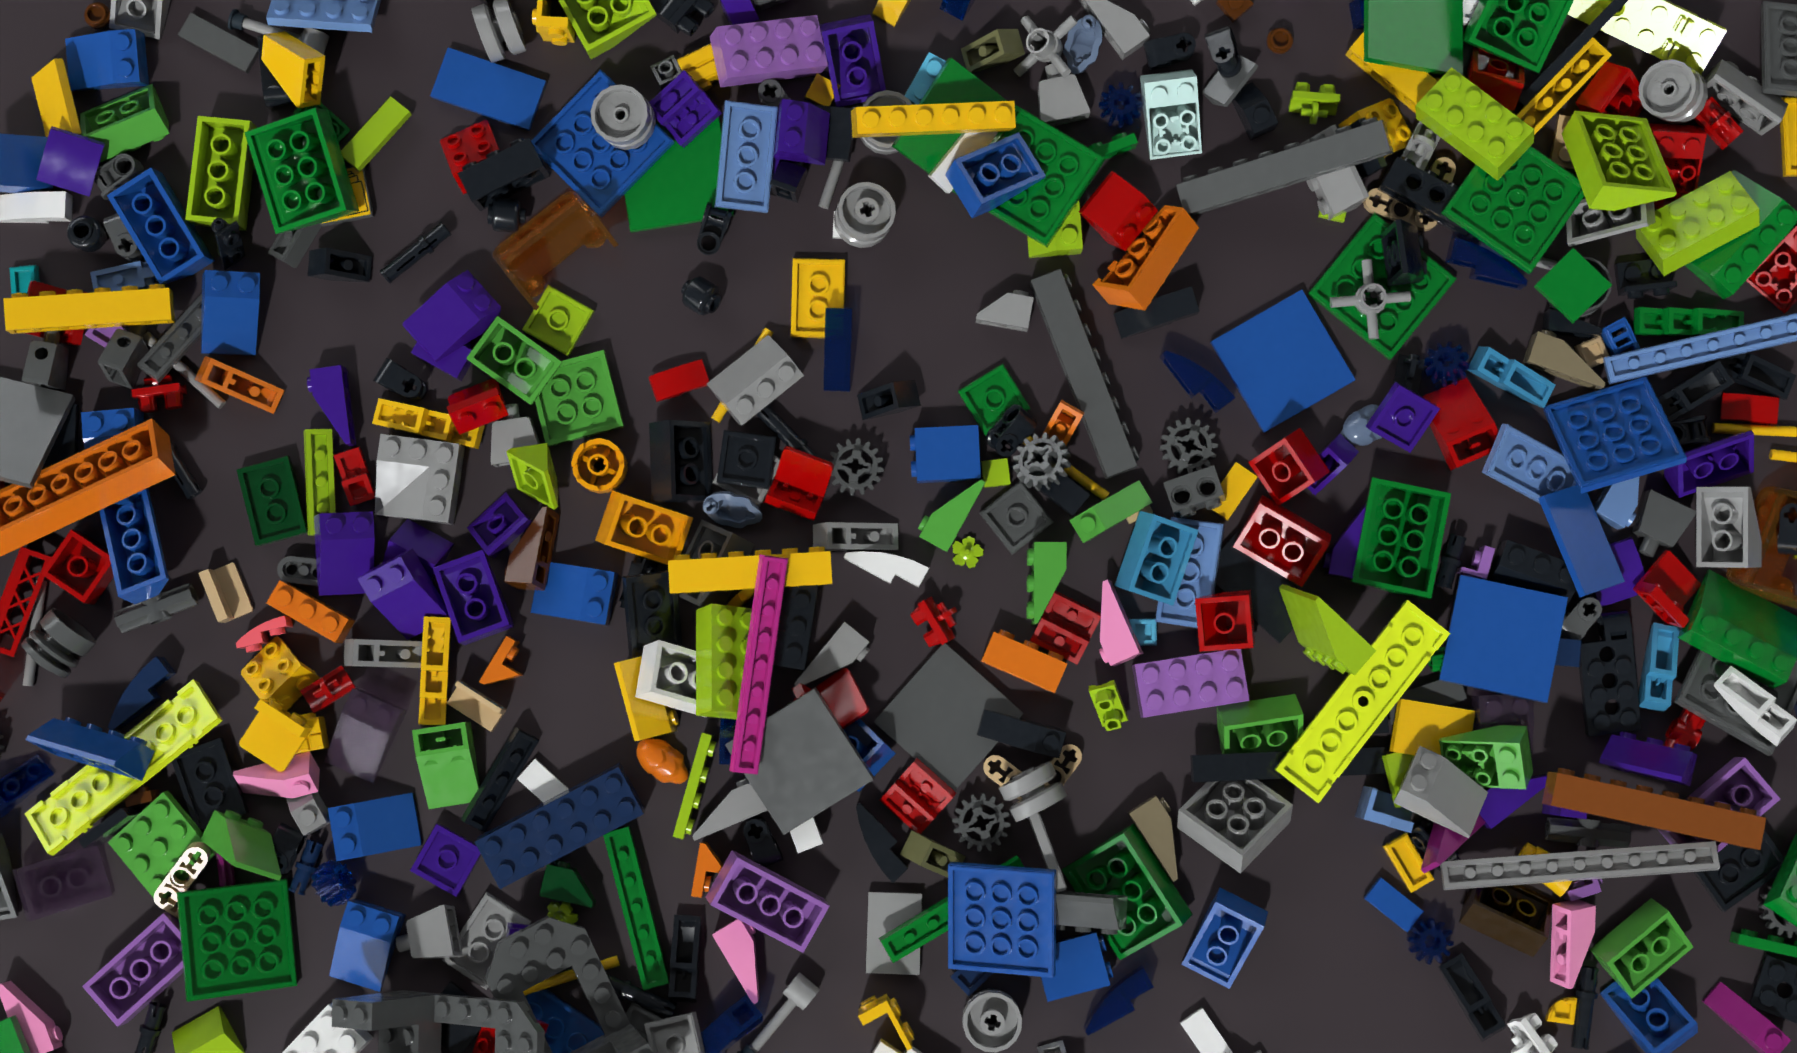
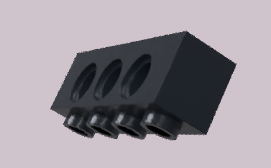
[1377,156,1474,240]

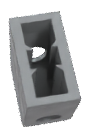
[1038,64,1090,126]
[491,404,540,467]
[396,905,463,959]

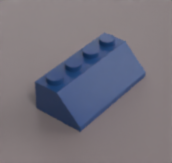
[107,168,215,284]
[99,488,169,604]
[26,717,155,781]

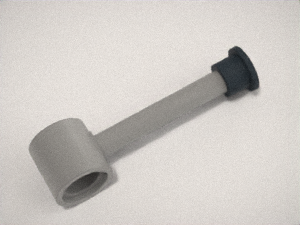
[228,9,330,54]
[737,972,820,1053]

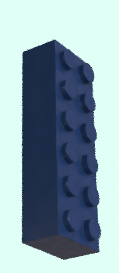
[475,762,645,889]

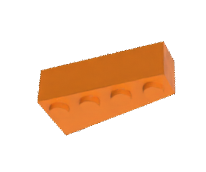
[1092,205,1199,311]

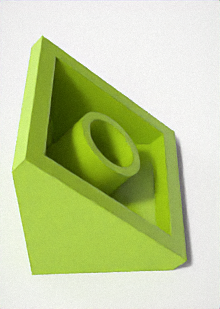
[506,443,558,510]
[172,1006,245,1053]

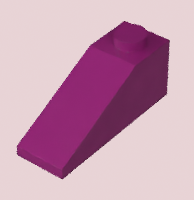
[1421,815,1485,873]
[1702,981,1791,1053]

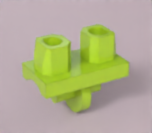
[1289,82,1340,125]
[1088,680,1128,731]

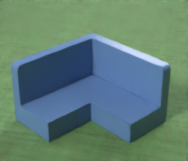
[1355,786,1414,833]

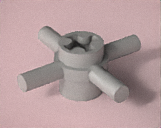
[1013,15,1078,77]
[1330,259,1411,340]

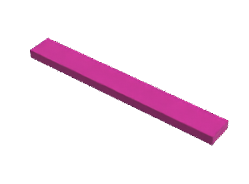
[729,555,788,775]

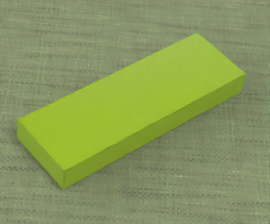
[341,96,412,172]

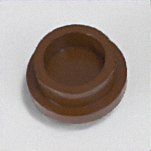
[84,2,110,29]
[1266,28,1293,54]

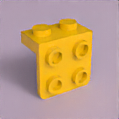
[532,0,575,46]
[1338,98,1412,158]
[241,636,320,711]
[239,698,313,772]
[858,994,915,1051]

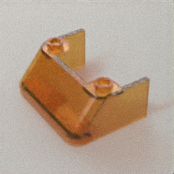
[492,191,619,310]
[1727,486,1797,608]

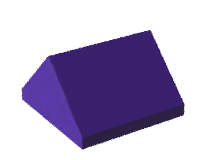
[467,492,533,558]
[382,519,454,582]

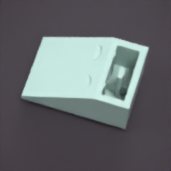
[1140,69,1202,160]

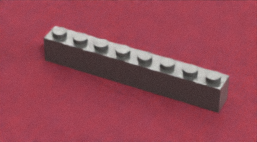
[1176,117,1394,216]
[1030,269,1139,479]

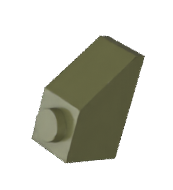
[961,29,1025,73]
[900,830,966,878]

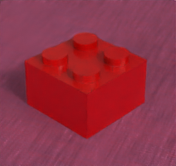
[1248,428,1330,506]
[41,529,114,605]

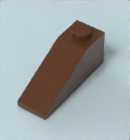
[504,507,560,591]

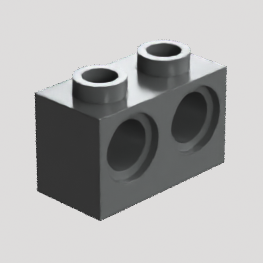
[1163,465,1226,518]

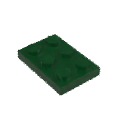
[236,456,308,547]

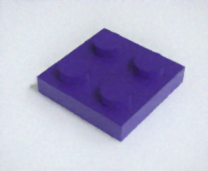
[1366,382,1440,453]
[410,823,481,897]

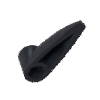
[257,36,294,107]

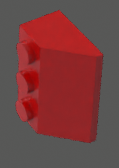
[1233,495,1332,587]

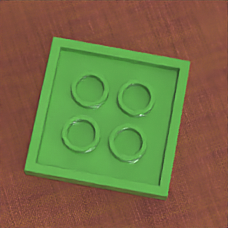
[535,350,624,447]
[108,790,217,898]

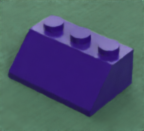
[1664,430,1754,498]
[1599,731,1697,786]

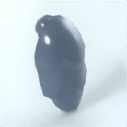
[1063,15,1102,74]
[1340,404,1383,446]
[703,491,762,528]

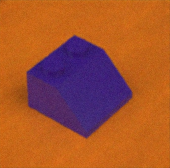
[773,99,830,165]

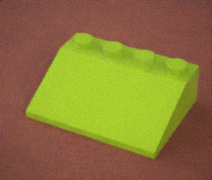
[558,0,657,59]
[1562,111,1677,211]
[1279,584,1376,675]

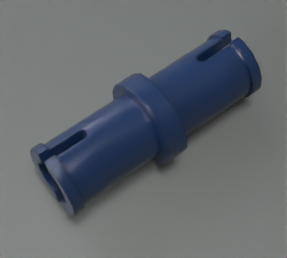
[288,839,324,896]

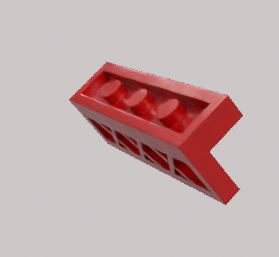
[0,546,52,657]

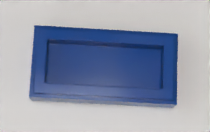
[1364,877,1424,932]

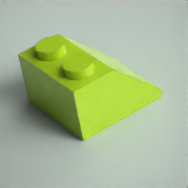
[1027,200,1083,258]

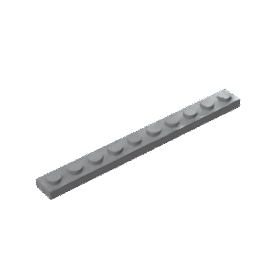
[1440,841,1720,890]

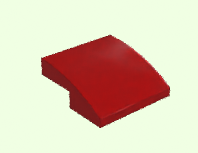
[1030,591,1101,665]
[879,758,957,834]

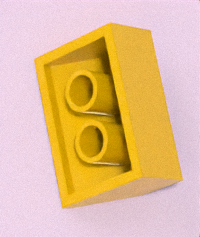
[614,656,679,741]

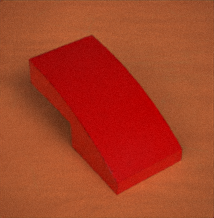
[648,359,709,402]
[1721,393,1780,425]
[333,446,375,506]

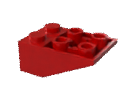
[1649,123,1707,209]
[1746,224,1797,314]
[1422,378,1499,471]

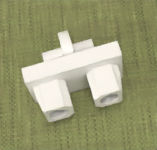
[1507,1013,1558,1053]

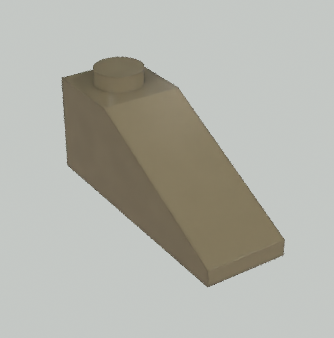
[1522,330,1605,391]
[1127,795,1178,882]

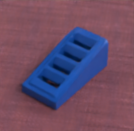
[1600,317,1640,356]

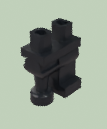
[649,0,715,37]

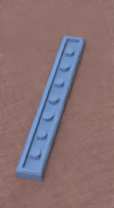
[1603,313,1797,384]

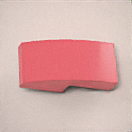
[236,616,293,653]

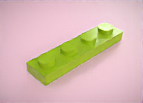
[304,429,336,536]
[673,732,717,839]

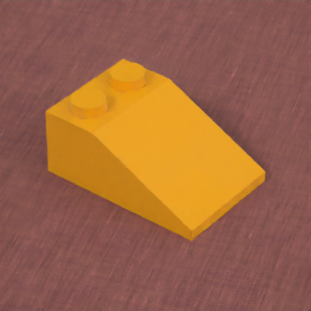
[595,490,693,565]

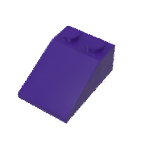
[819,14,886,107]
[403,270,501,363]
[314,511,375,596]
[358,548,450,640]
[433,550,514,645]

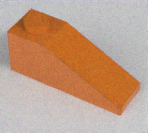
[194,356,284,414]

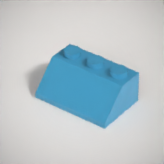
[1114,511,1199,606]

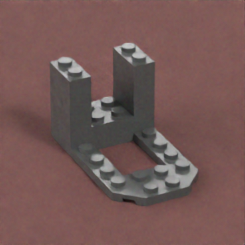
[485,916,653,1053]
[332,990,545,1053]

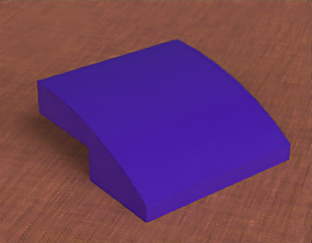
[649,70,722,148]
[36,126,105,197]
[1593,537,1645,607]

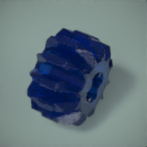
[1098,82,1143,128]
[1424,341,1470,387]
[311,860,357,907]
[1406,918,1454,965]

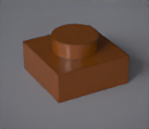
[1216,0,1254,23]
[125,786,159,807]

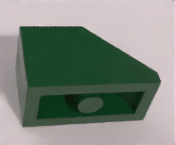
[539,860,596,908]

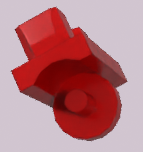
[1693,96,1744,150]
[131,374,187,413]
[910,596,957,647]
[300,665,356,714]

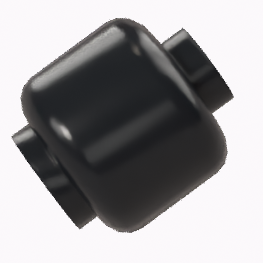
[487,198,526,233]
[67,216,107,252]
[681,276,722,316]

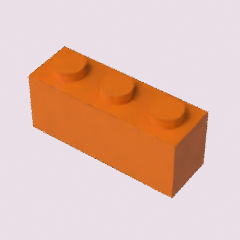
[266,580,356,644]
[980,629,1067,693]

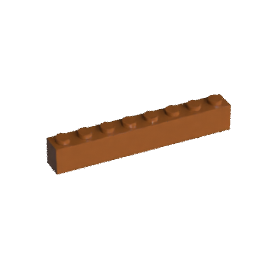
[1542,768,1766,850]

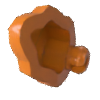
[636,738,689,784]

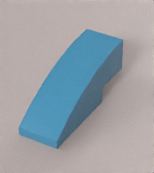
[1467,346,1556,408]
[1638,622,1680,712]

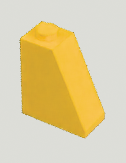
[261,31,325,108]

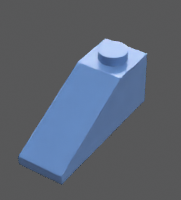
[1594,477,1639,530]

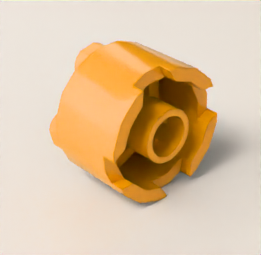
[571,438,628,494]

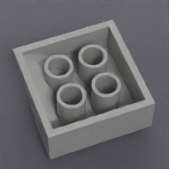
[375,434,465,525]
[1177,780,1293,874]

